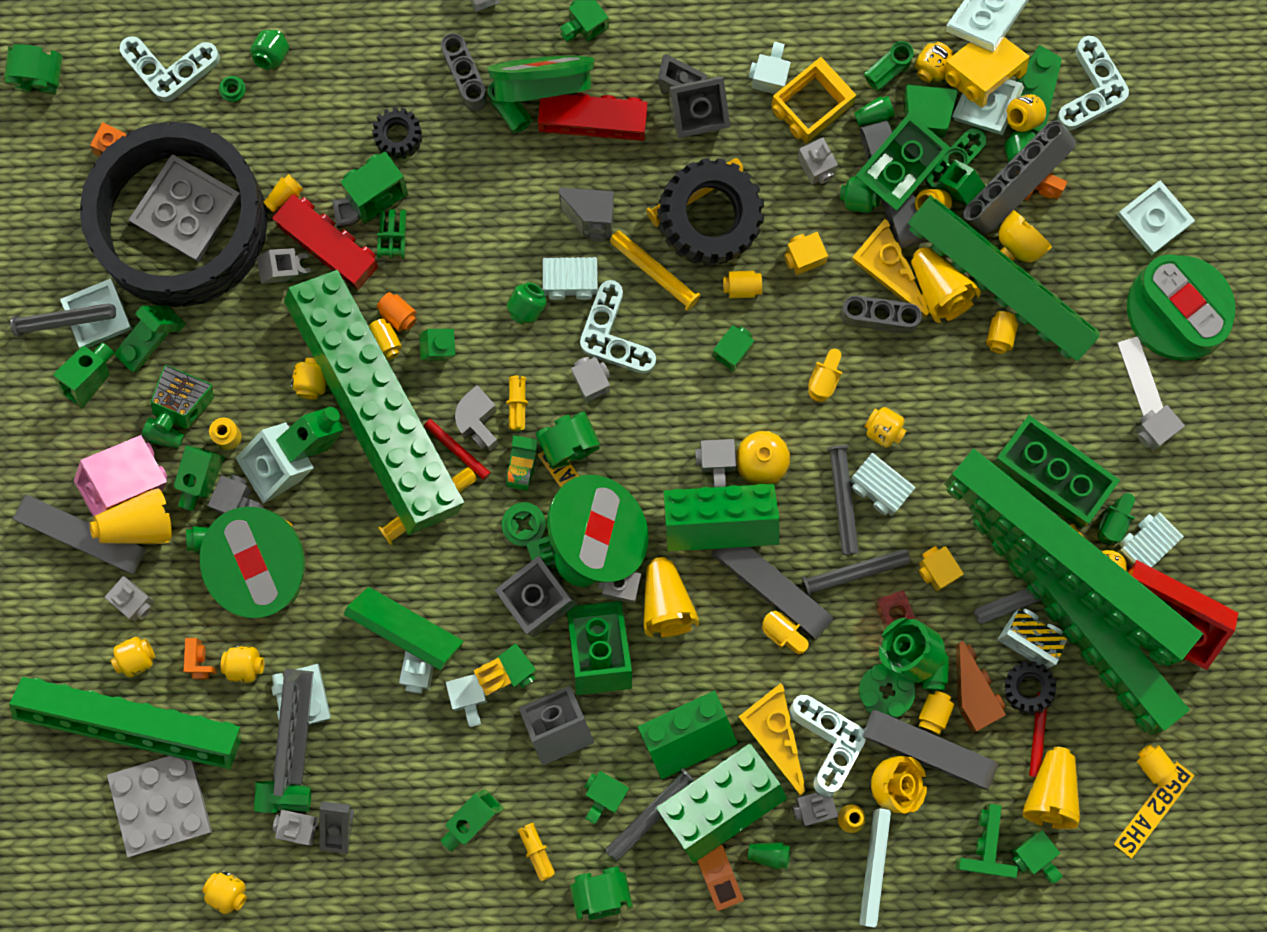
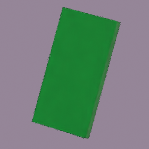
[343,587,464,670]

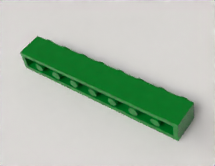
[908,194,1100,362]
[9,676,241,770]

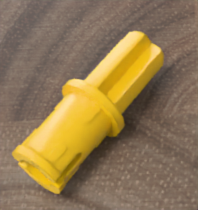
[506,376,528,431]
[517,823,555,881]

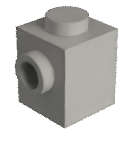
[571,357,610,403]
[1136,405,1185,451]
[598,572,641,604]

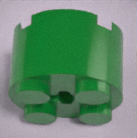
[4,44,63,95]
[535,412,601,470]
[878,618,947,683]
[570,867,633,921]

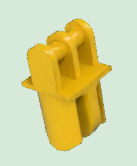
[808,349,842,402]
[762,611,809,654]
[474,658,511,696]

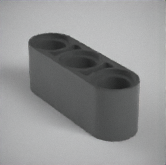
[441,33,487,111]
[841,296,922,334]

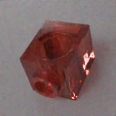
[875,590,915,629]

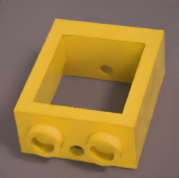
[771,57,856,144]

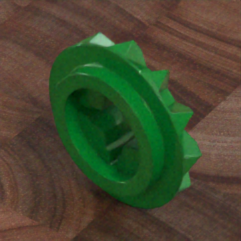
[502,502,546,547]

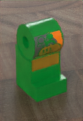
[506,435,539,491]

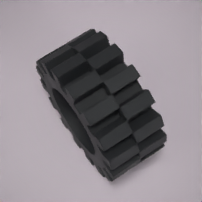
[372,107,422,160]
[1005,661,1056,715]

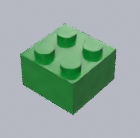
[340,152,409,224]

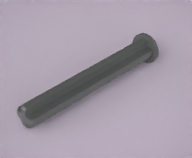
[10,303,117,337]
[827,445,858,556]
[801,549,911,597]
[974,589,1041,624]
[605,768,695,861]

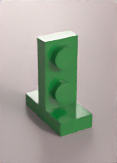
[114,305,186,372]
[955,804,1018,878]

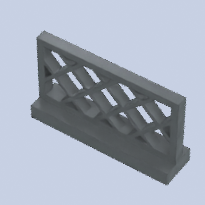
[273,668,314,796]

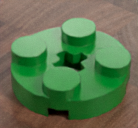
[858,664,915,718]

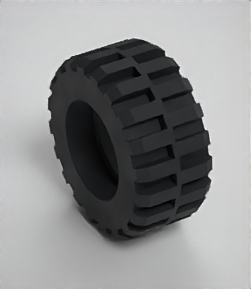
[657,158,765,266]

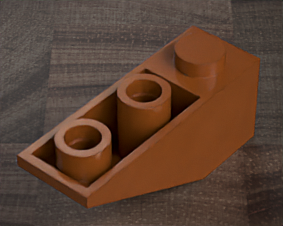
[955,641,1006,733]
[698,844,744,911]

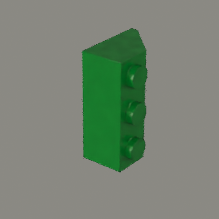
[638,690,738,780]

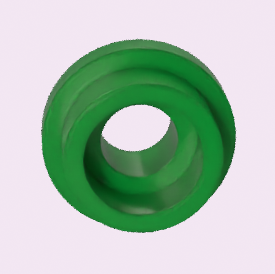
[219,76,246,102]

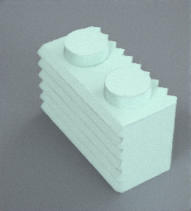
[543,257,598,300]
[850,453,916,516]
[1117,513,1184,569]

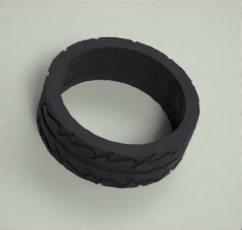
[80,122,268,307]

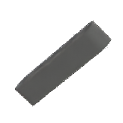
[860,121,926,249]
[963,121,1076,235]
[13,494,146,575]
[711,547,834,641]
[862,710,999,791]

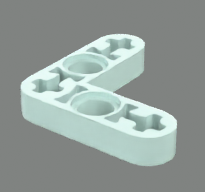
[120,36,220,102]
[1057,36,1129,131]
[580,280,656,374]
[789,695,866,797]

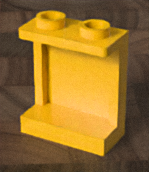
[944,37,1030,108]

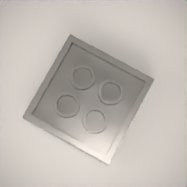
[129,154,241,262]
[107,756,212,857]

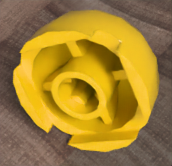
[998,210,1052,263]
[736,431,790,485]
[871,756,927,814]

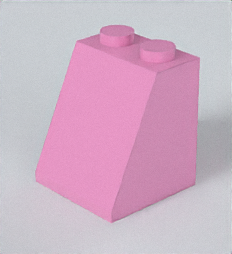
[74,435,167,517]

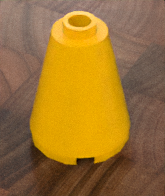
[911,247,981,323]
[89,489,172,544]
[643,557,699,638]
[1022,747,1080,830]

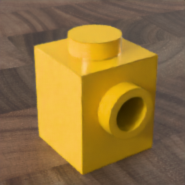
[784,232,828,276]
[919,546,964,592]

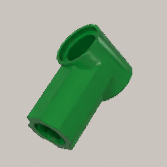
[863,41,914,92]
[488,82,533,134]
[254,781,312,813]

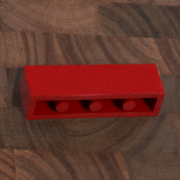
[538,93,648,141]
[272,194,378,291]

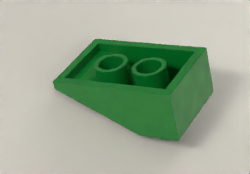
[856,113,951,211]
[567,601,632,695]

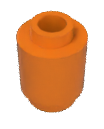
[376,292,417,332]

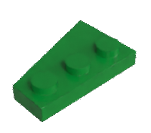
[1016,45,1062,135]

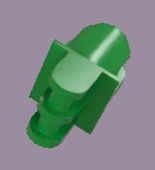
[377,209,407,259]
[1098,493,1136,545]

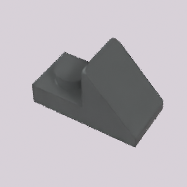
[657,54,707,94]
[319,801,354,854]

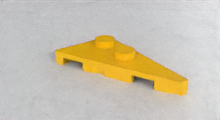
[852,219,930,318]
[738,683,805,795]

